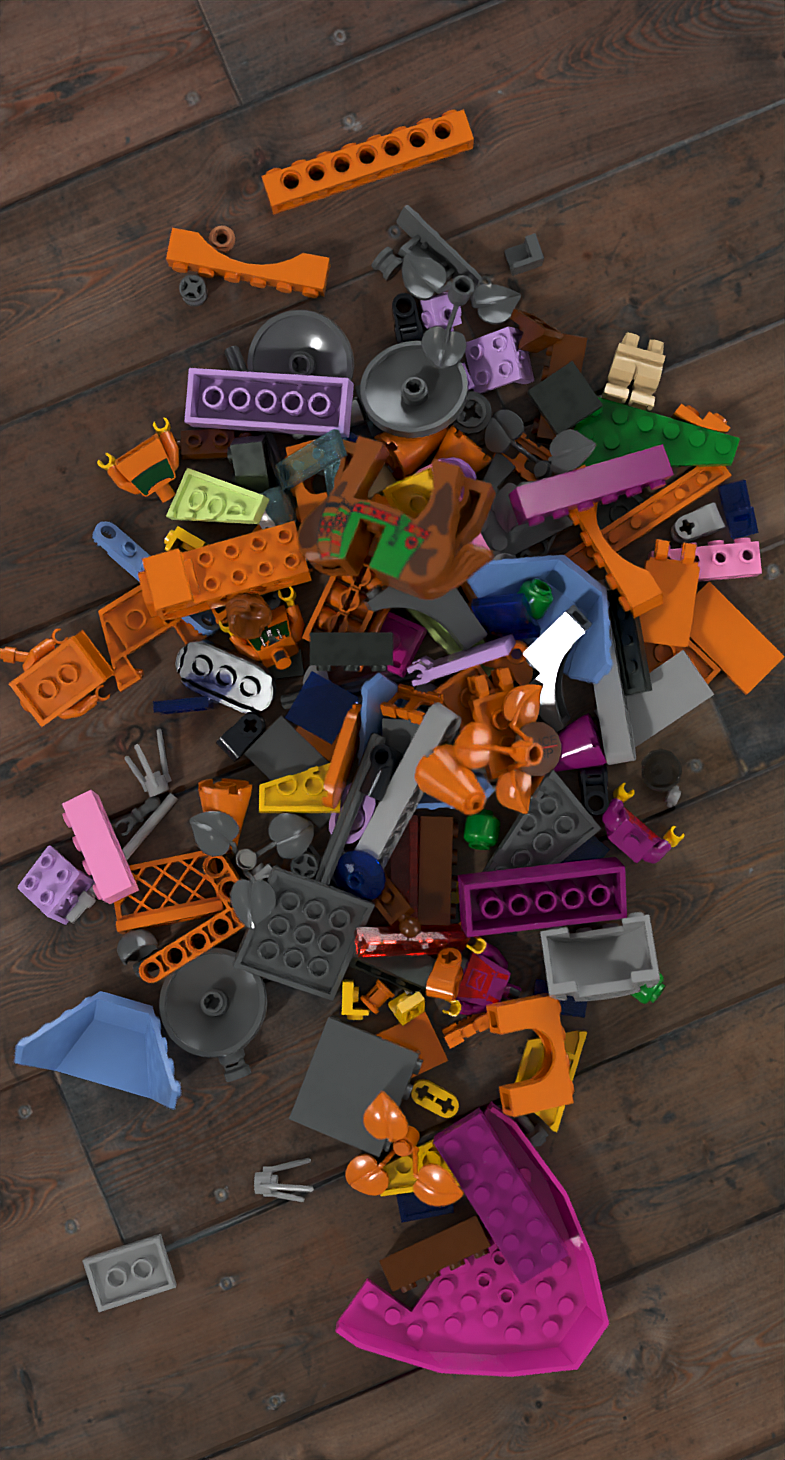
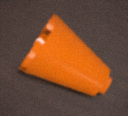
[431,425,493,474]
[374,426,449,481]
[415,744,486,815]
[198,778,252,854]

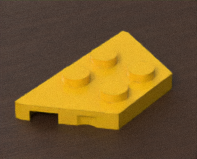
[514,1030,587,1132]

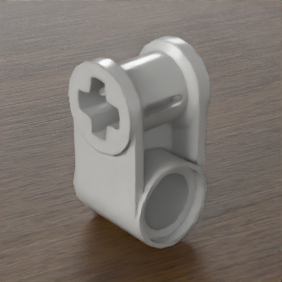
[670,502,725,544]

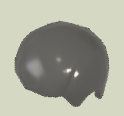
[117,928,158,965]

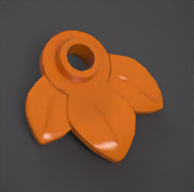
[481,640,533,688]

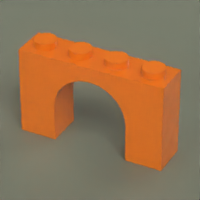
[486,993,574,1117]

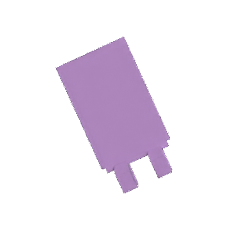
[407,634,516,686]

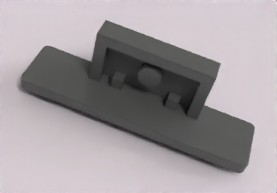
[396,205,482,289]

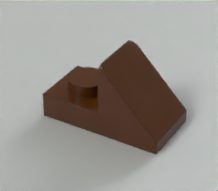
[510,309,564,353]

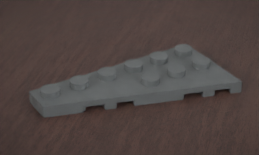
[458,769,601,911]

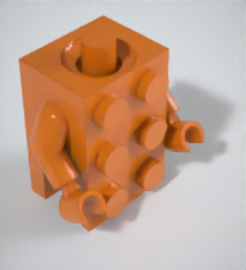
[9,628,115,727]

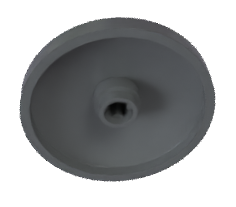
[247,310,354,381]
[360,341,468,438]
[159,948,267,1058]

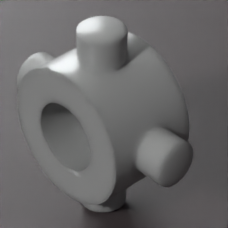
[665,785,681,808]

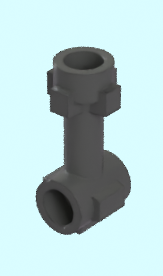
[508,1115,549,1148]

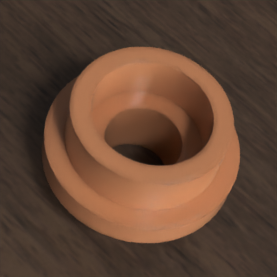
[209,226,235,253]

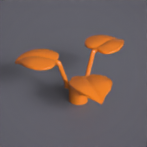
[454,684,543,814]
[345,1091,464,1206]

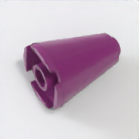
[553,713,607,772]

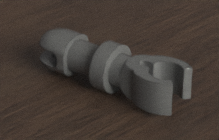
[114,796,161,836]

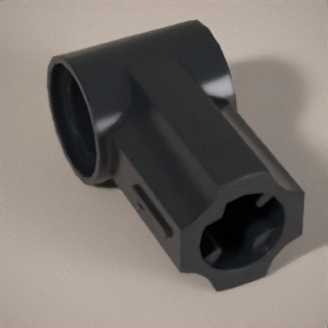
[359,744,403,801]

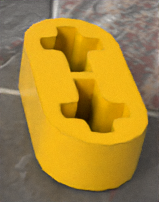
[411,1079,459,1118]

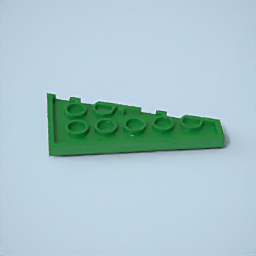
[574,397,740,468]

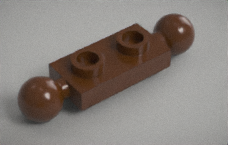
[174,429,257,460]
[357,865,421,939]

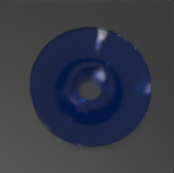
[334,850,385,901]

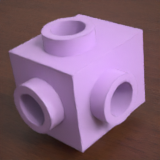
[419,292,462,331]

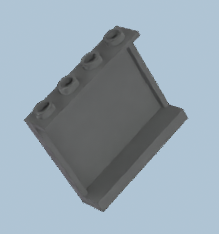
[289,1015,423,1157]

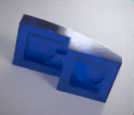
[718,479,759,539]

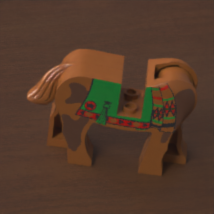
[297,436,496,600]

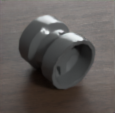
[218,1048,252,1082]

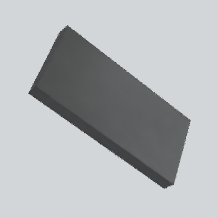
[244,716,350,828]

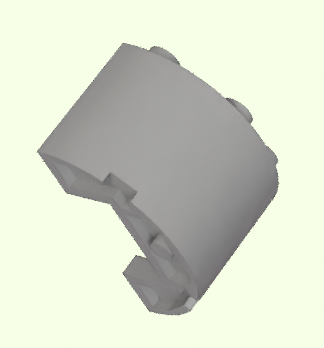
[540,912,660,1001]

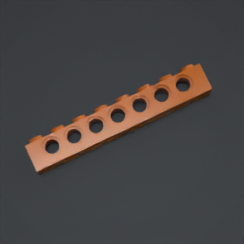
[262,109,474,215]

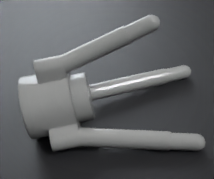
[125,729,172,797]
[254,1158,314,1202]

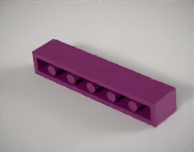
[508,444,674,527]

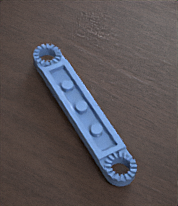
[92,522,220,637]

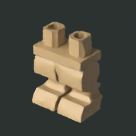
[601,332,666,412]

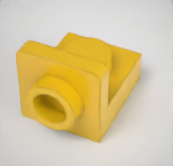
[164,526,208,552]
[342,979,369,1020]
[388,991,425,1026]

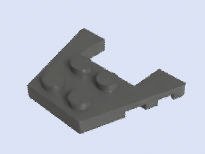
[481,453,573,557]

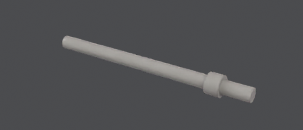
[65,793,178,924]

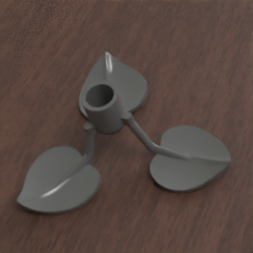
[402,254,521,369]
[485,410,597,534]
[189,811,314,930]

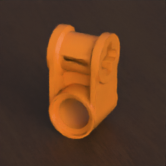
[426,948,463,1001]

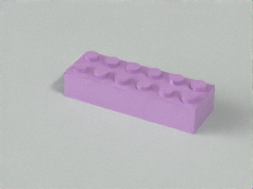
[184,368,354,438]

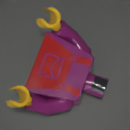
[602,783,685,864]
[443,936,522,1016]

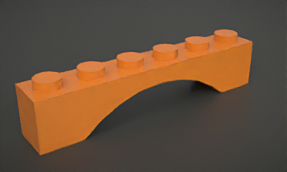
[166,228,330,298]
[568,464,663,618]

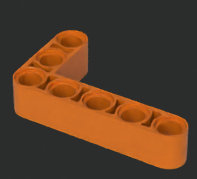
[139,855,246,983]

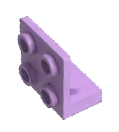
[465,327,535,394]
[18,846,95,925]

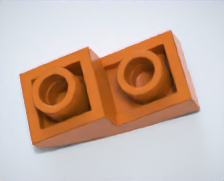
[671,404,731,434]

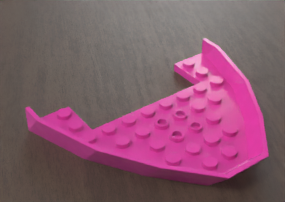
[335,1101,609,1377]

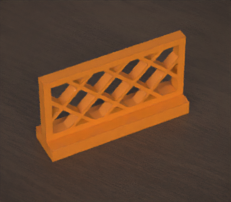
[114,851,226,934]

